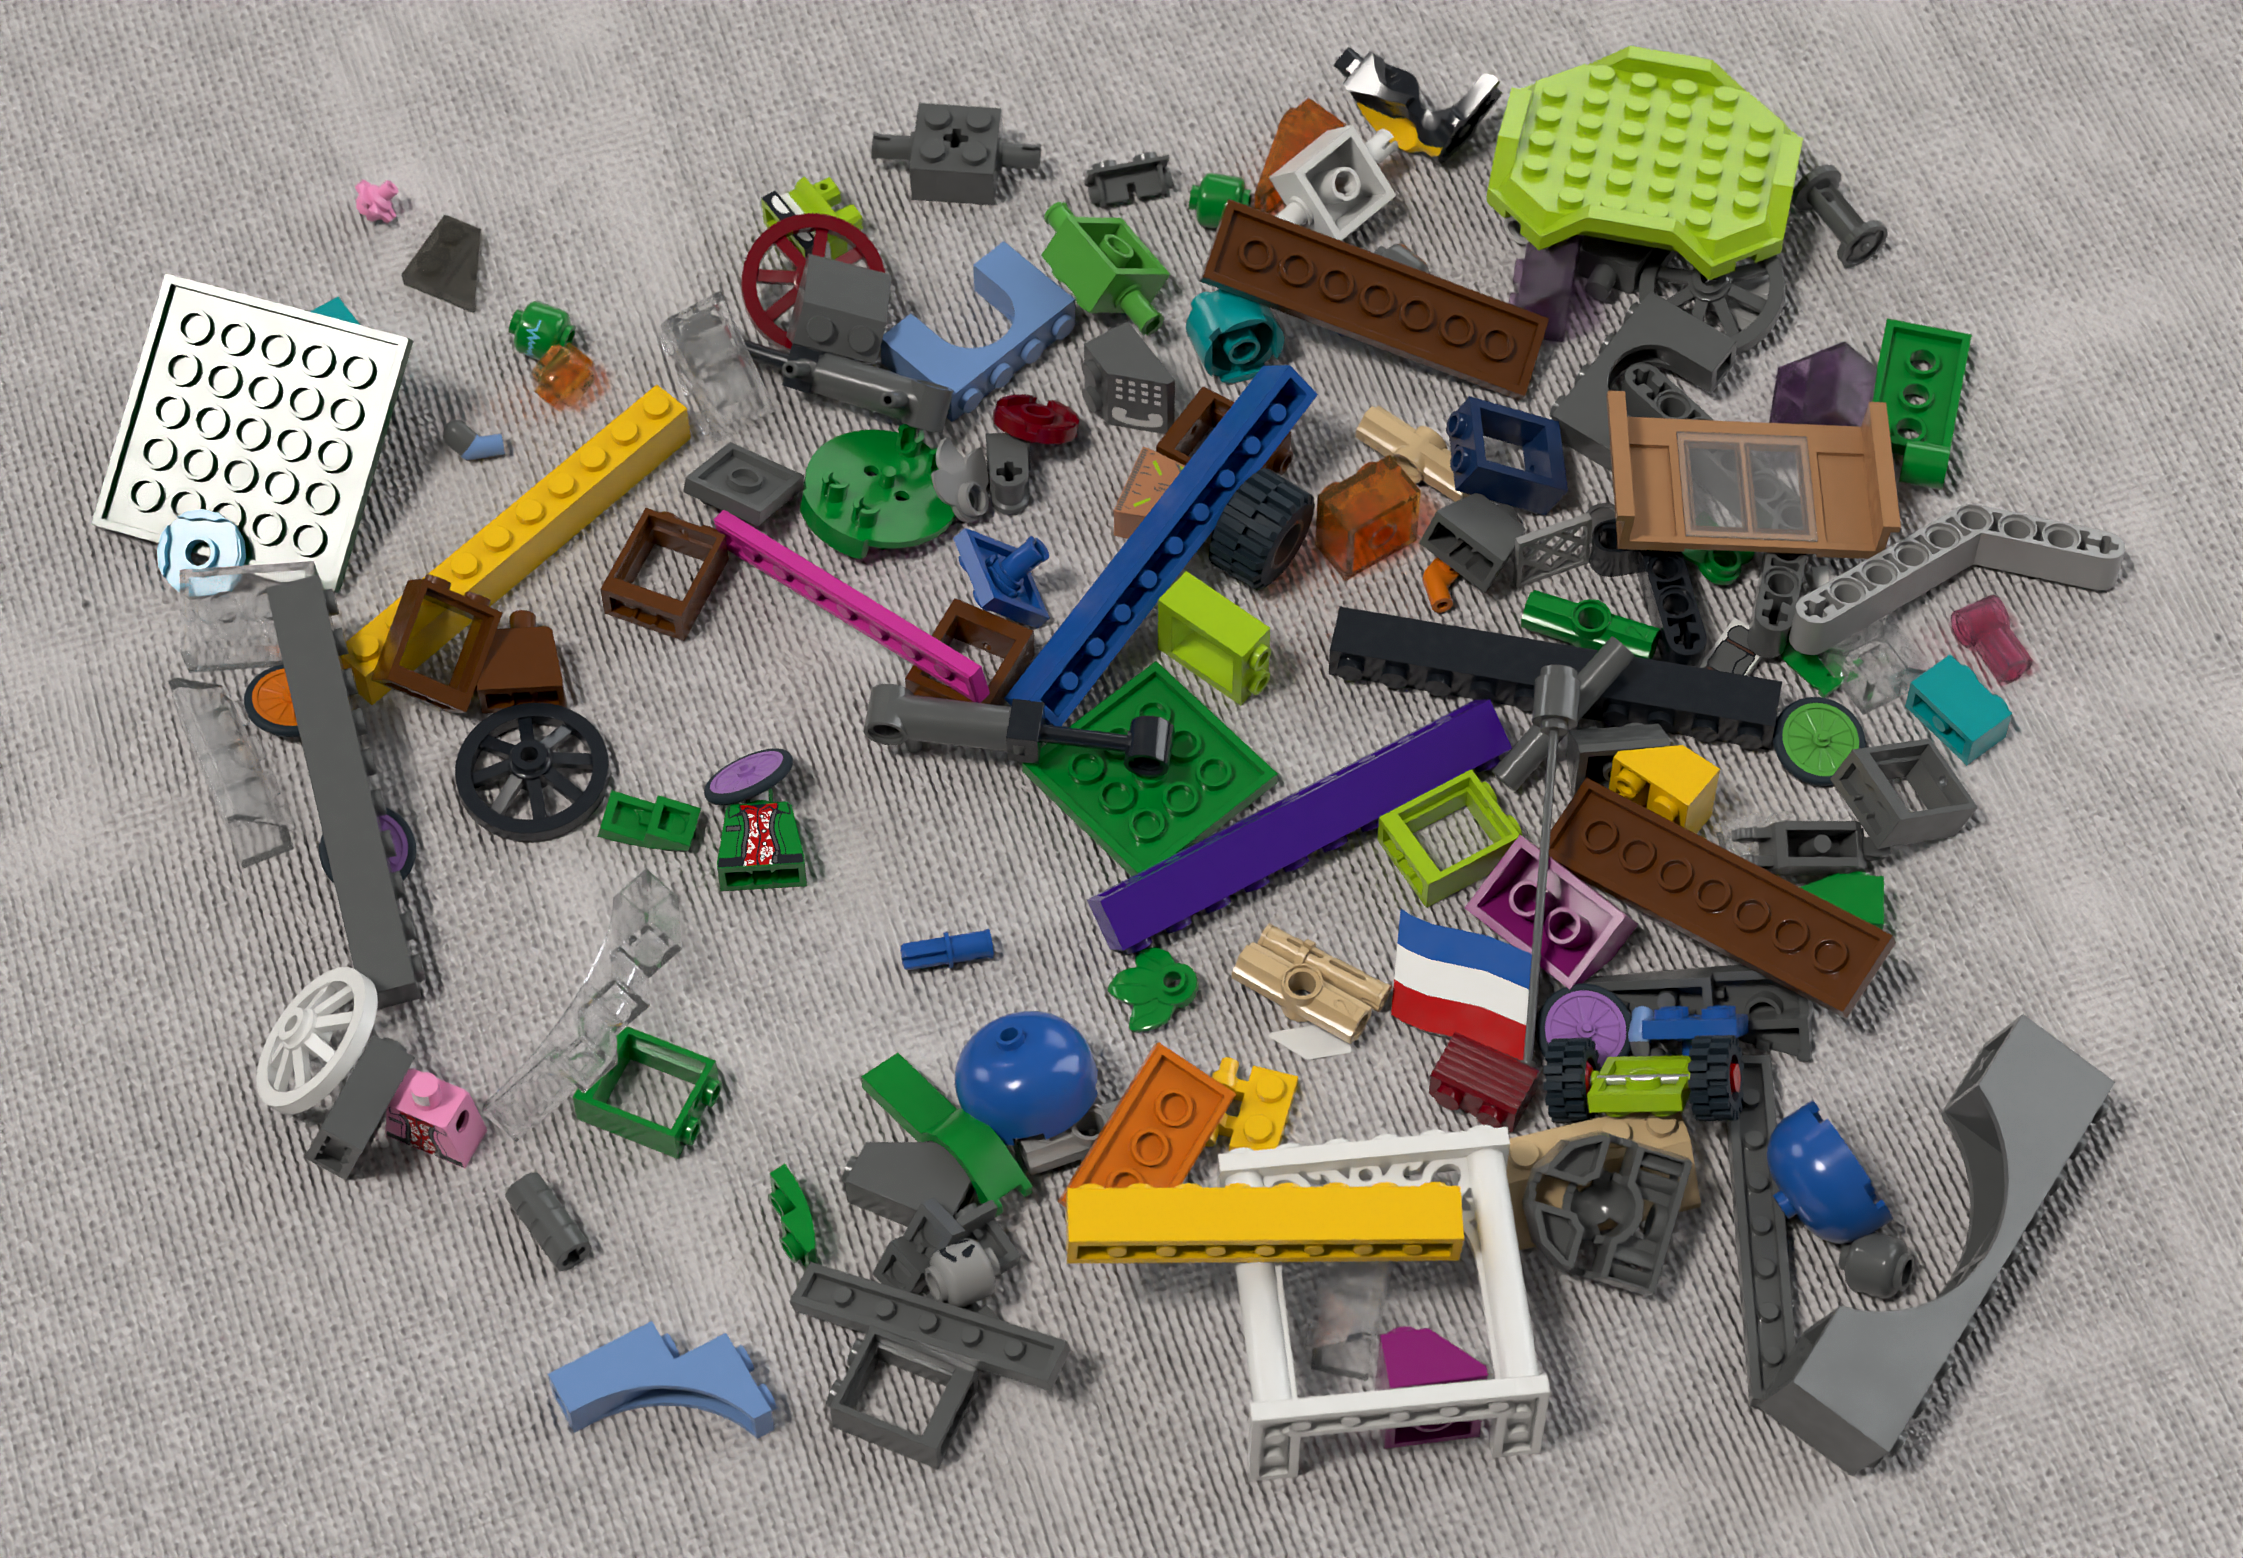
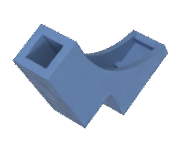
[548,1321,777,1439]

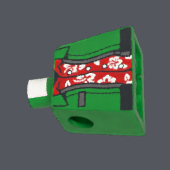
[717,788,807,892]

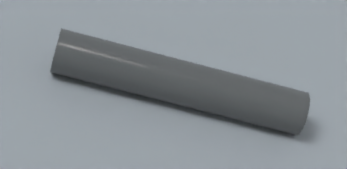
[1491,636,1635,792]

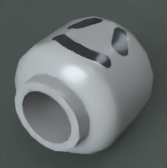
[925,1238,1000,1308]

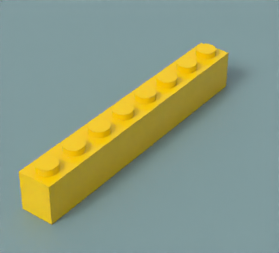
[1065,1182,1464,1264]

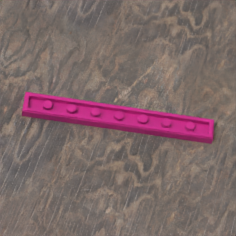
[713,510,990,703]

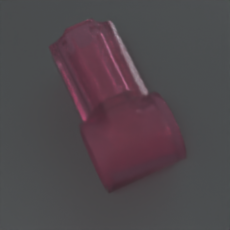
[1950,594,2033,684]

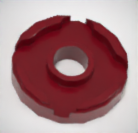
[993,394,1079,444]

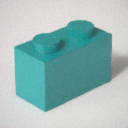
[1905,654,2012,766]

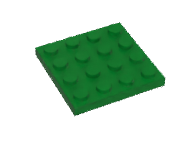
[1022,661,1278,876]

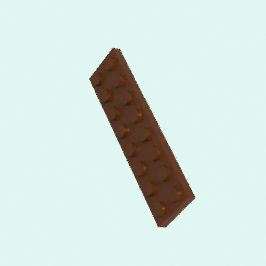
[1200,199,1549,401]
[1539,777,1896,1019]

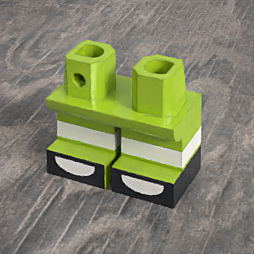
[761,176,863,260]

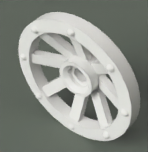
[256,967,378,1115]

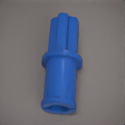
[900,928,994,970]

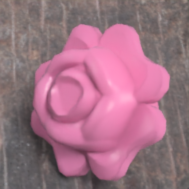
[355,179,398,223]

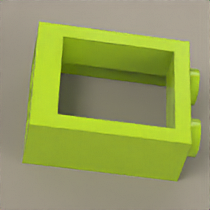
[1158,571,1271,706]
[1377,769,1522,908]

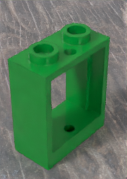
[572,1021,722,1159]

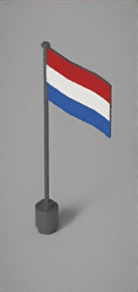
[1391,665,1581,1068]

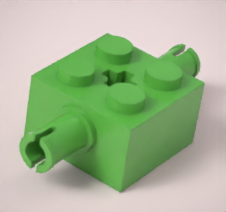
[1041,202,1171,336]

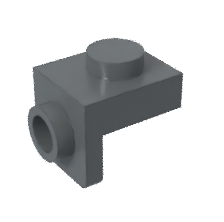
[954,1200,1021,1277]

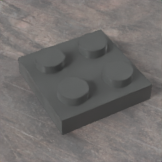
[683,442,804,526]

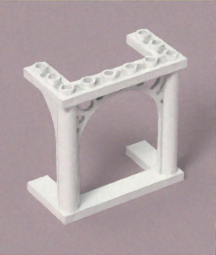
[1217,1125,1550,1482]

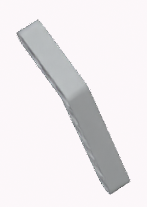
[1789,504,2125,655]

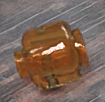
[531,342,595,408]

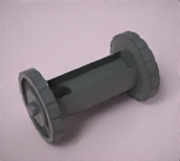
[1791,164,1888,267]

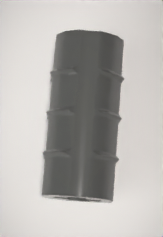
[505,1172,592,1271]

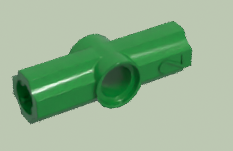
[1521,590,1660,659]

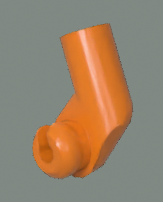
[1422,557,1459,613]

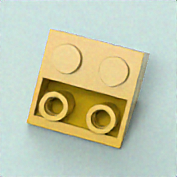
[1609,745,1720,834]

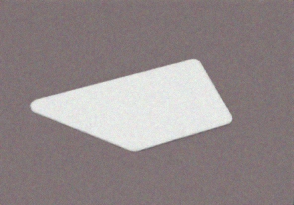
[1269,1025,1352,1060]

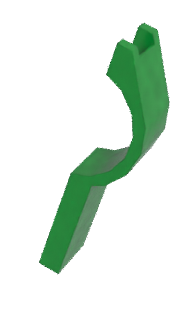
[861,1052,1033,1217]

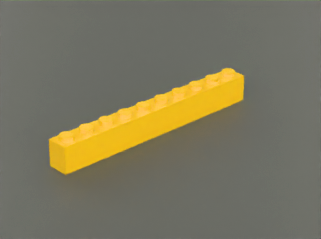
[341,384,691,705]

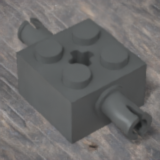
[872,103,1041,206]

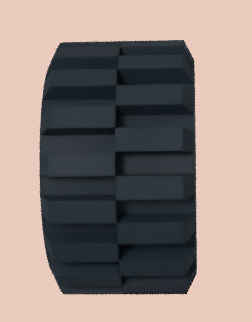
[1209,468,1315,590]

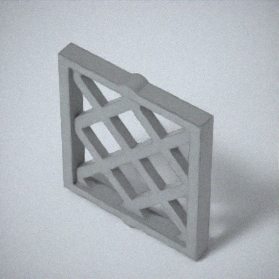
[1512,512,1592,588]

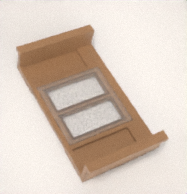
[1606,391,1901,559]

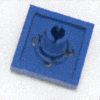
[953,528,1050,629]
[1642,1005,1748,1056]

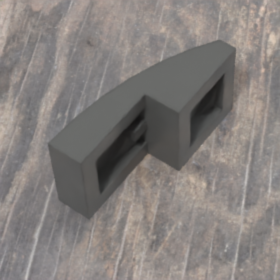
[872,1198,965,1295]

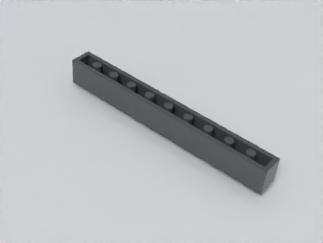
[266,574,426,1010]

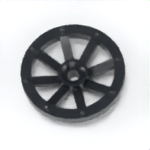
[455,703,610,841]

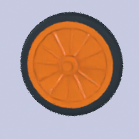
[244,664,300,737]

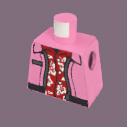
[385,1069,487,1169]

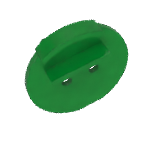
[800,424,956,559]

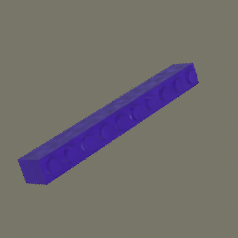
[1087,700,1512,954]

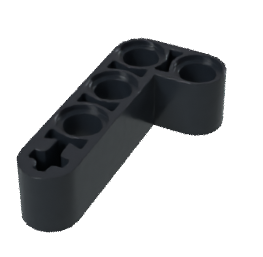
[1589,519,1707,667]

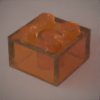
[1315,455,1421,581]

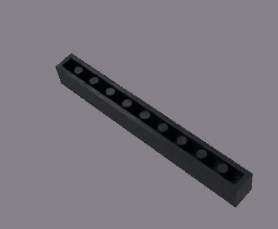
[1328,606,1782,750]

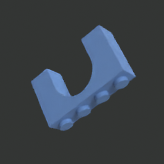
[880,241,1076,422]

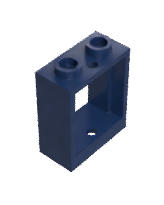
[1446,396,1568,515]

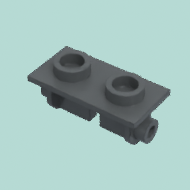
[1084,152,1173,207]

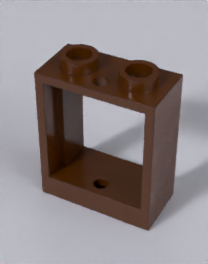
[1156,386,1294,475]
[600,508,729,641]
[371,574,503,713]
[905,598,1035,706]

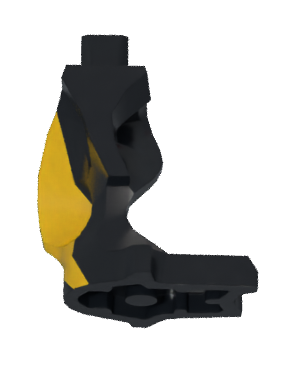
[1333,46,1503,163]

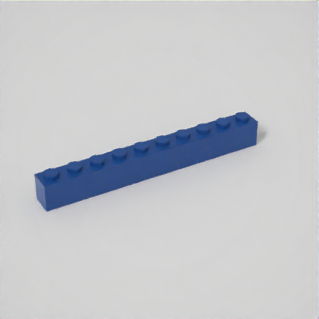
[1004,365,1318,726]

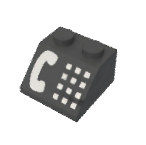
[1081,321,1175,434]

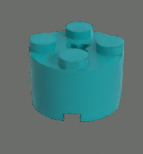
[1186,289,1285,383]

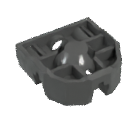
[1522,1131,1693,1296]

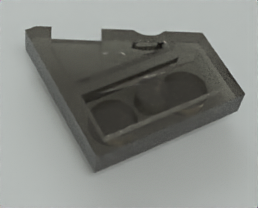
[401,214,483,314]

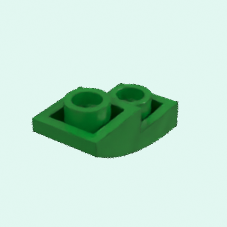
[768,1163,818,1269]

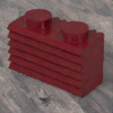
[1429,1032,1540,1133]

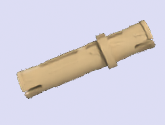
[1257,923,1392,1012]

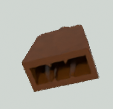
[477,610,567,714]

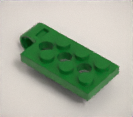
[1870,318,1972,490]

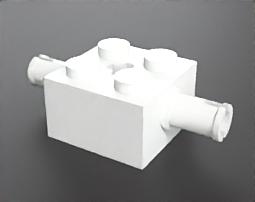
[1269,125,1398,241]

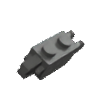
[1731,821,1891,876]

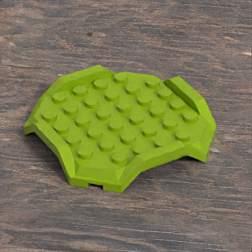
[1486,46,1803,280]

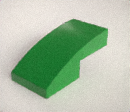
[597,790,701,851]

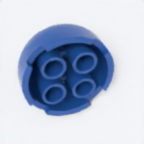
[954,1011,1098,1145]
[1767,1100,1893,1244]

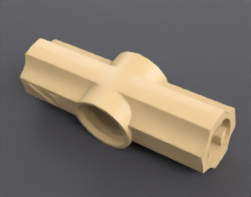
[1356,405,1470,502]
[1232,942,1372,1044]

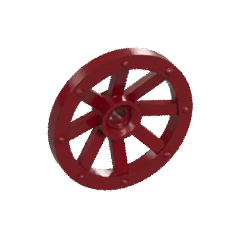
[741,213,886,353]

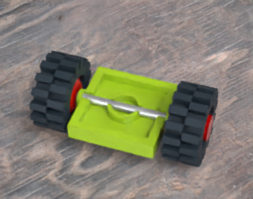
[1543,1035,1744,1123]

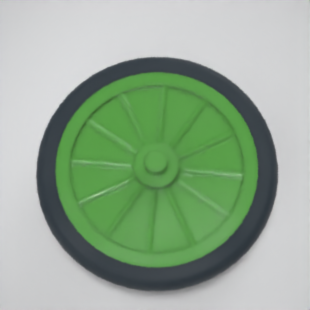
[1773,697,1866,786]

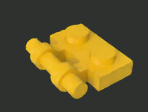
[1205,1057,1298,1151]

